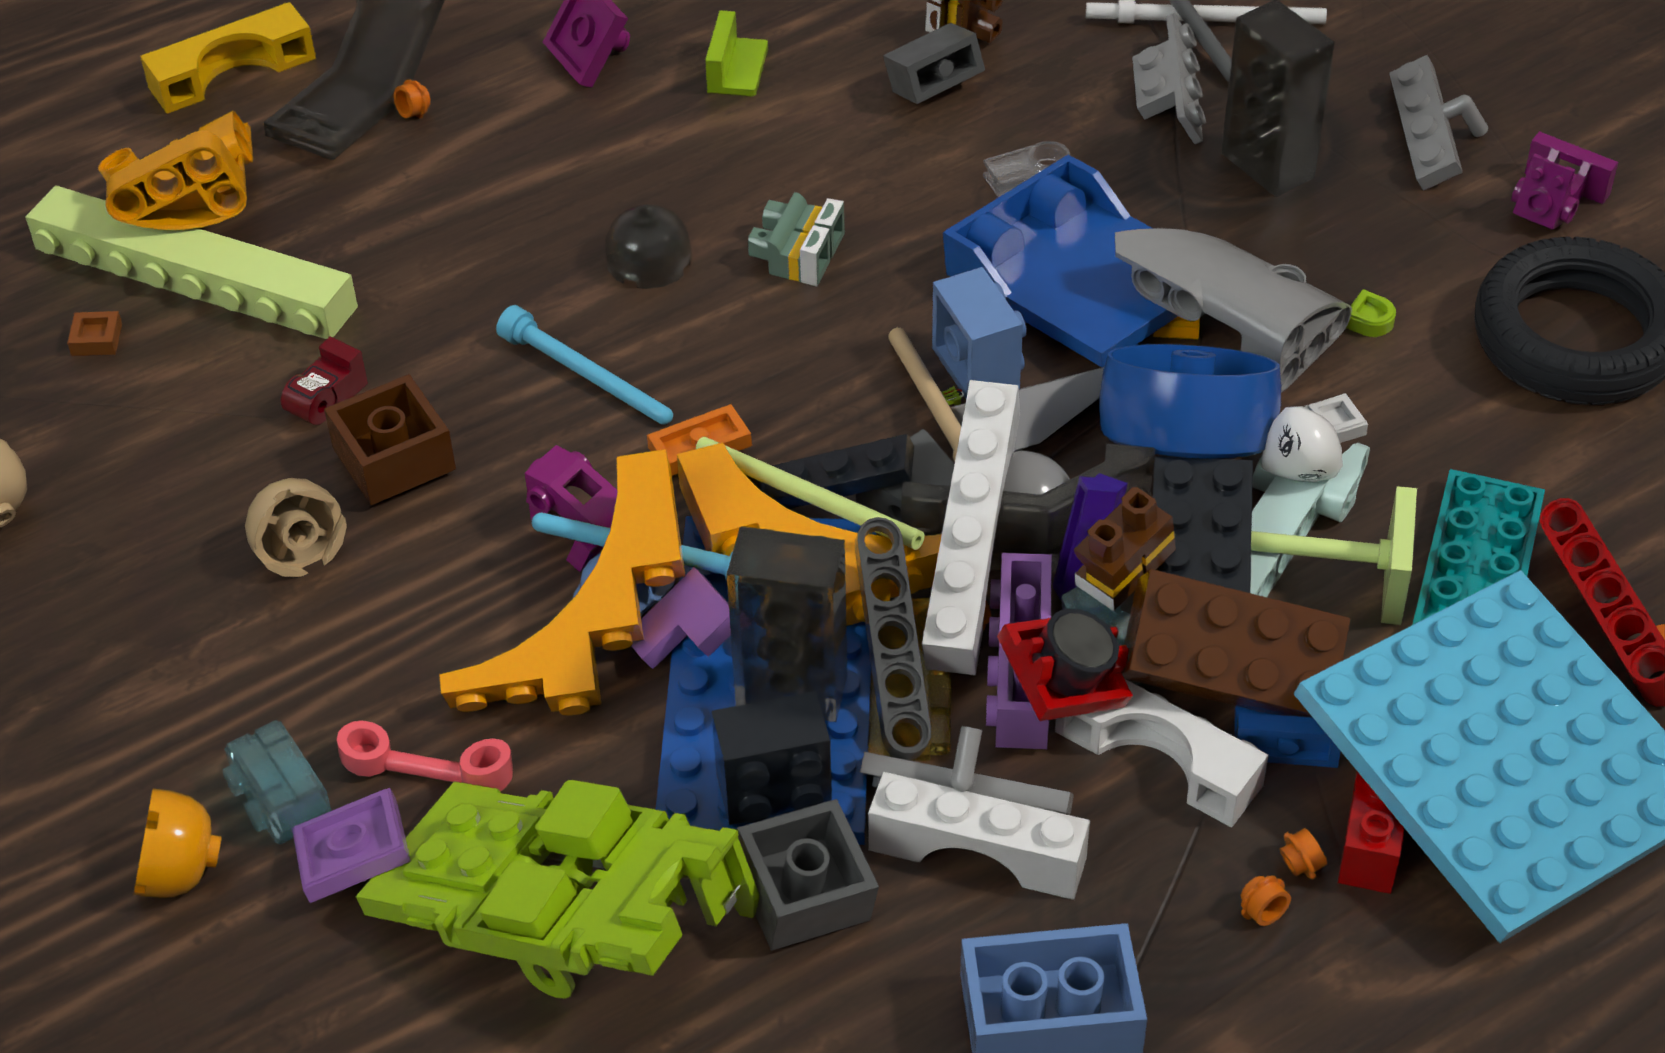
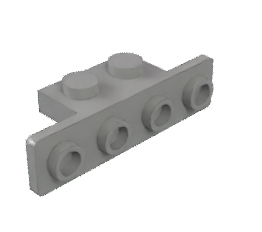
[1132,13,1206,144]

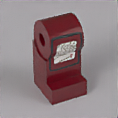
[281,336,368,425]

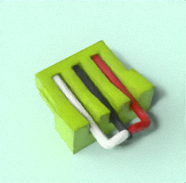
[941,386,964,406]

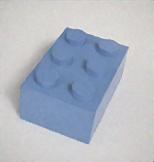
[960,923,1147,1053]

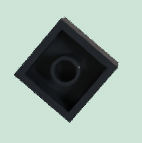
[711,691,832,825]

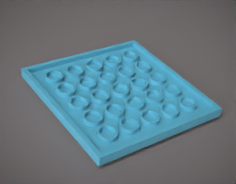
[1294,570,1665,943]

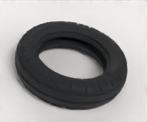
[1474,237,1665,405]

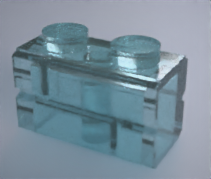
[222,720,331,845]

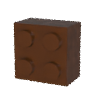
[324,374,456,505]

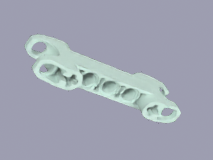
[1250,443,1370,597]

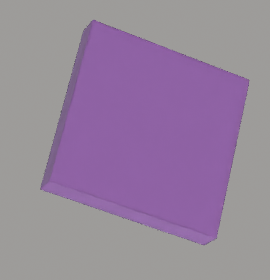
[292,788,411,903]

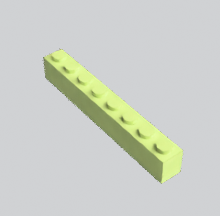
[26,185,358,339]

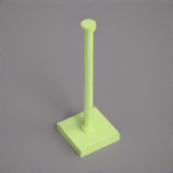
[1251,486,1417,625]

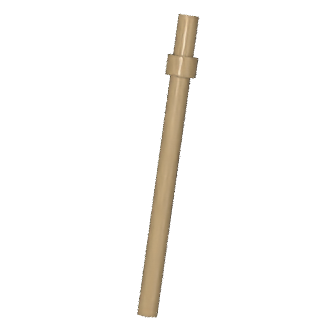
[888,328,961,461]

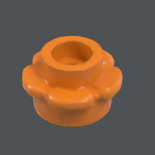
[394,79,431,119]
[1279,828,1327,879]
[1241,875,1291,926]

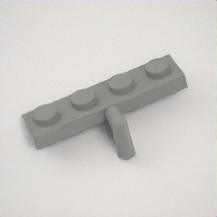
[1389,55,1488,191]
[860,726,1074,815]

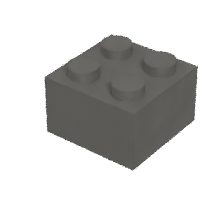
[737,799,879,951]

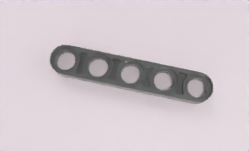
[855,517,931,760]

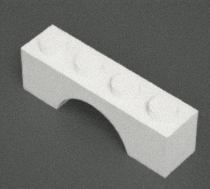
[1055,679,1268,828]
[868,772,1090,900]

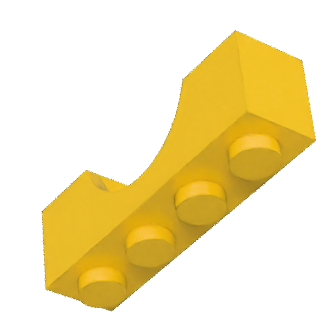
[140,2,316,114]

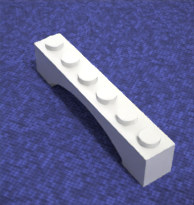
[922,380,1020,675]

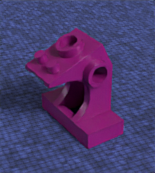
[1511,131,1618,229]
[525,445,617,572]

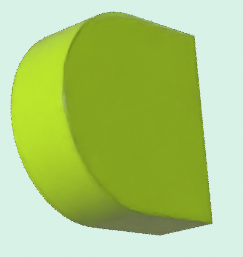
[1346,289,1396,337]

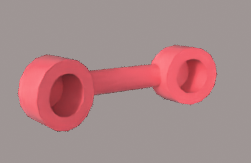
[337,720,513,792]

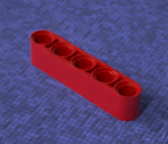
[1540,498,1665,706]

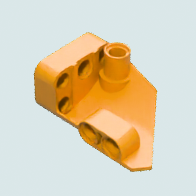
[98,111,253,230]

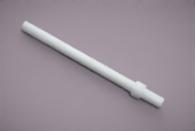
[1086,0,1327,24]

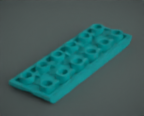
[1412,469,1545,625]

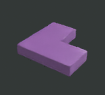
[631,567,744,669]

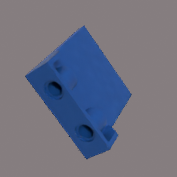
[943,155,1178,367]

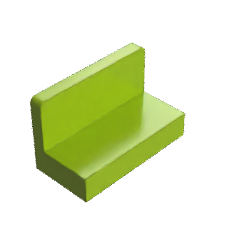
[705,10,768,96]

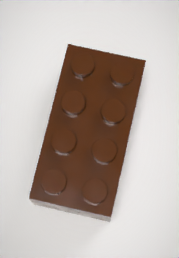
[1121,569,1351,718]

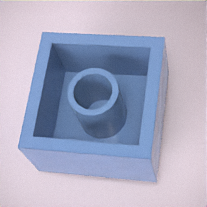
[932,267,1026,399]

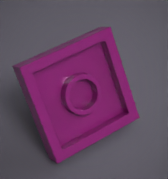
[543,0,630,87]

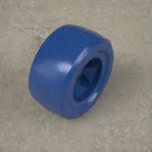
[1100,344,1282,459]

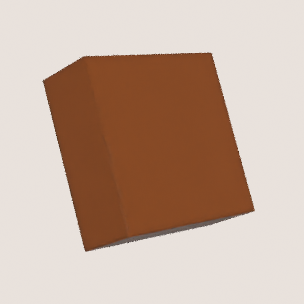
[67,311,122,356]

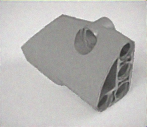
[1115,228,1352,392]

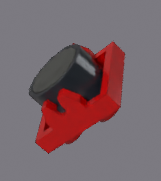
[997,608,1133,721]

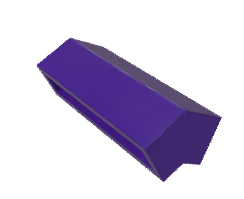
[1053,473,1128,603]

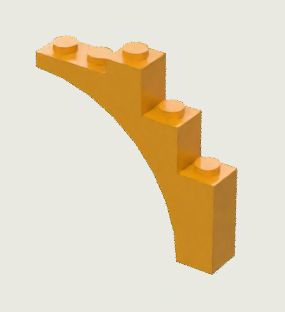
[677,442,942,627]
[439,449,685,715]

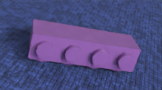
[986,553,1052,749]

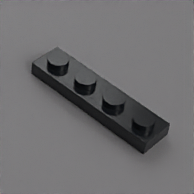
[746,434,914,509]

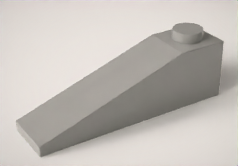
[950,367,1104,452]

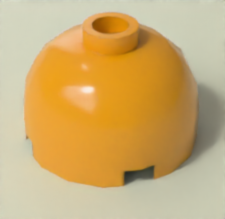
[133,788,221,898]

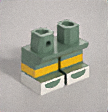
[748,192,845,286]

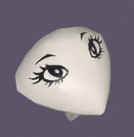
[1261,406,1343,482]

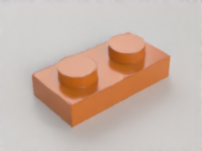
[647,404,752,476]

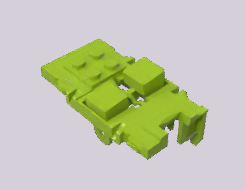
[356,780,760,999]

